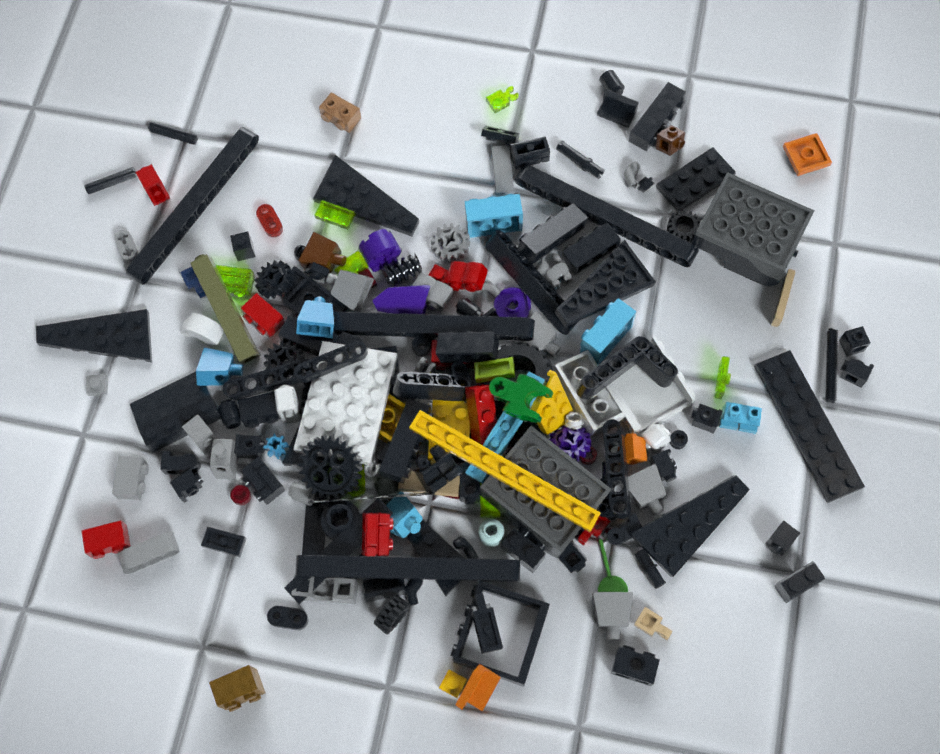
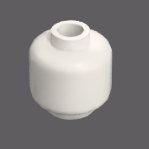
[642,423,671,452]

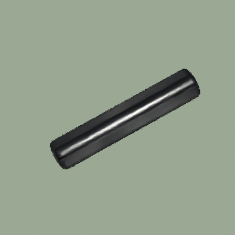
[148,122,198,145]
[84,167,137,194]

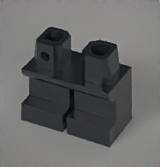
[414,445,464,493]

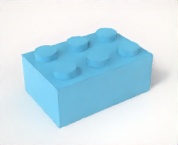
[465,194,523,238]
[580,298,637,365]

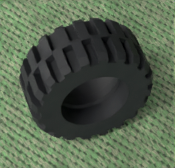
[480,342,553,415]

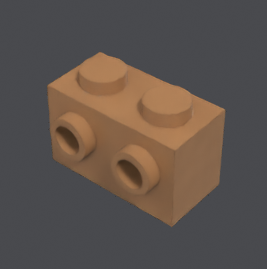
[319,92,361,133]

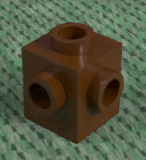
[656,125,685,156]

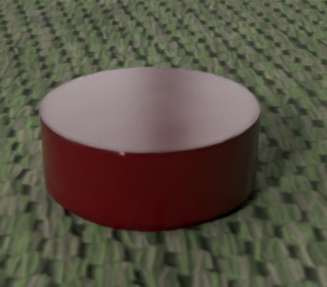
[230,485,251,506]

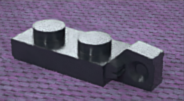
[471,593,503,654]

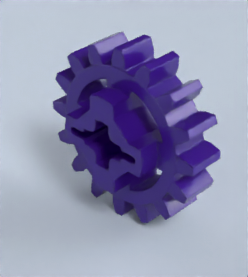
[549,425,591,461]

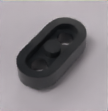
[412,337,437,357]
[267,606,309,630]

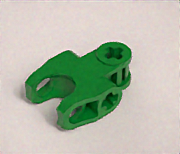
[489,374,553,423]

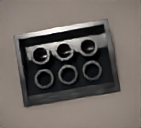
[130,372,221,453]

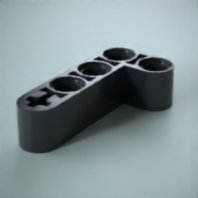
[393,362,472,401]

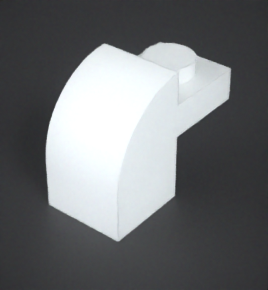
[180,313,224,345]

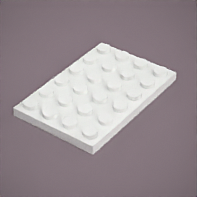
[293,341,398,465]

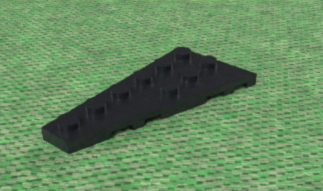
[313,155,419,237]
[555,240,656,328]
[36,309,152,363]
[629,475,750,577]

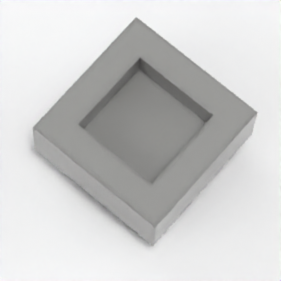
[86,374,108,396]

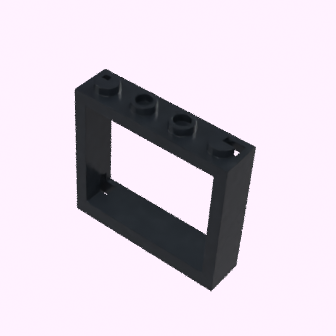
[450,580,550,687]

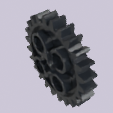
[298,434,363,500]

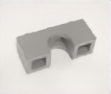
[291,575,358,604]

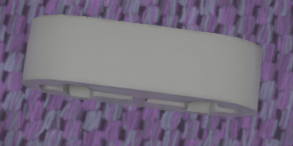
[114,230,139,263]

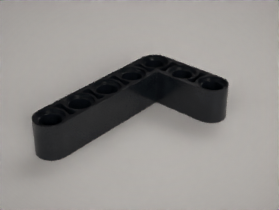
[576,336,678,400]

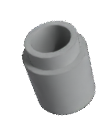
[288,481,319,506]

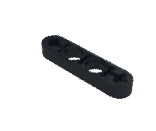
[294,341,368,383]

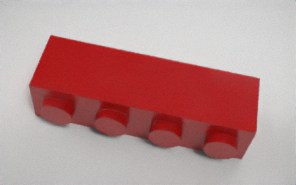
[465,385,497,445]

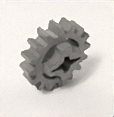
[430,223,470,263]

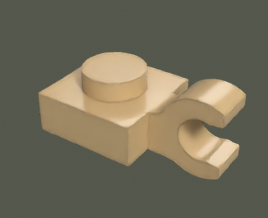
[634,607,673,640]

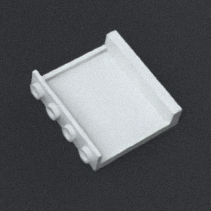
[609,336,695,435]

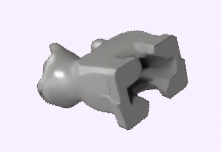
[536,253,573,290]

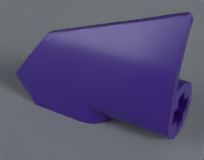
[372,285,430,314]

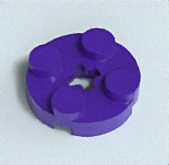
[494,287,531,318]

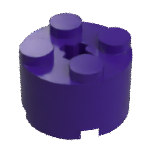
[358,229,402,272]

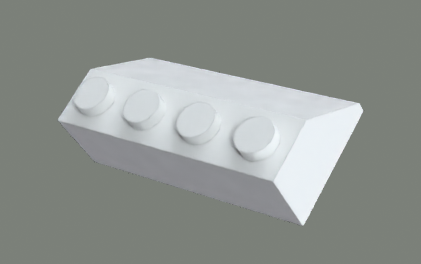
[553,350,627,439]

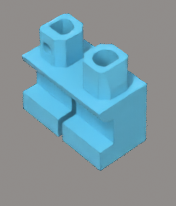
[719,402,762,434]

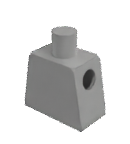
[326,270,374,311]
[513,312,561,357]
[210,439,238,480]
[620,464,666,516]
[592,592,633,640]

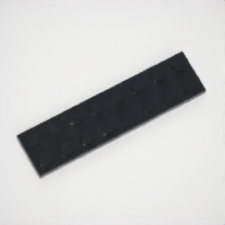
[754,350,865,504]

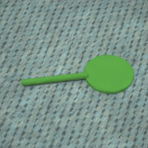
[598,539,628,592]

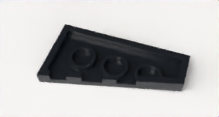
[406,520,465,597]

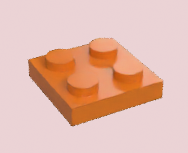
[783,133,832,176]

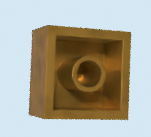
[209,665,266,712]

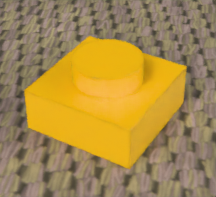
[439,669,467,699]

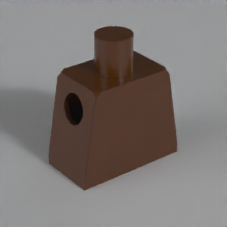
[299,232,347,273]

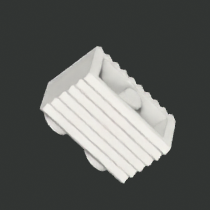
[274,385,302,423]

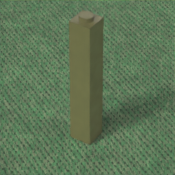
[190,254,261,364]

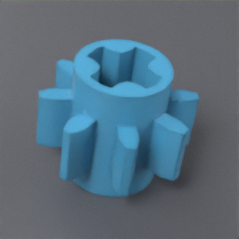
[263,434,289,459]

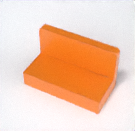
[455,664,501,711]

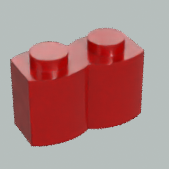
[445,261,488,292]

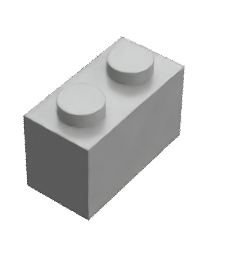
[182,414,217,455]
[112,456,149,500]

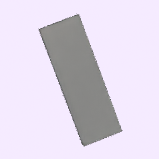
[491,145,514,196]

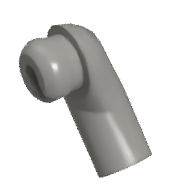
[624,161,640,188]
[475,281,501,298]

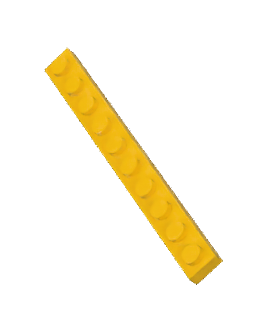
[409,410,600,532]

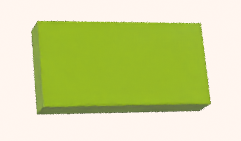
[474,357,515,383]

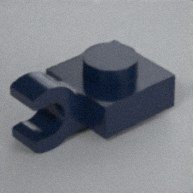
[179,266,206,299]

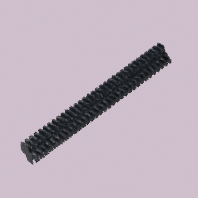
[825,328,839,403]

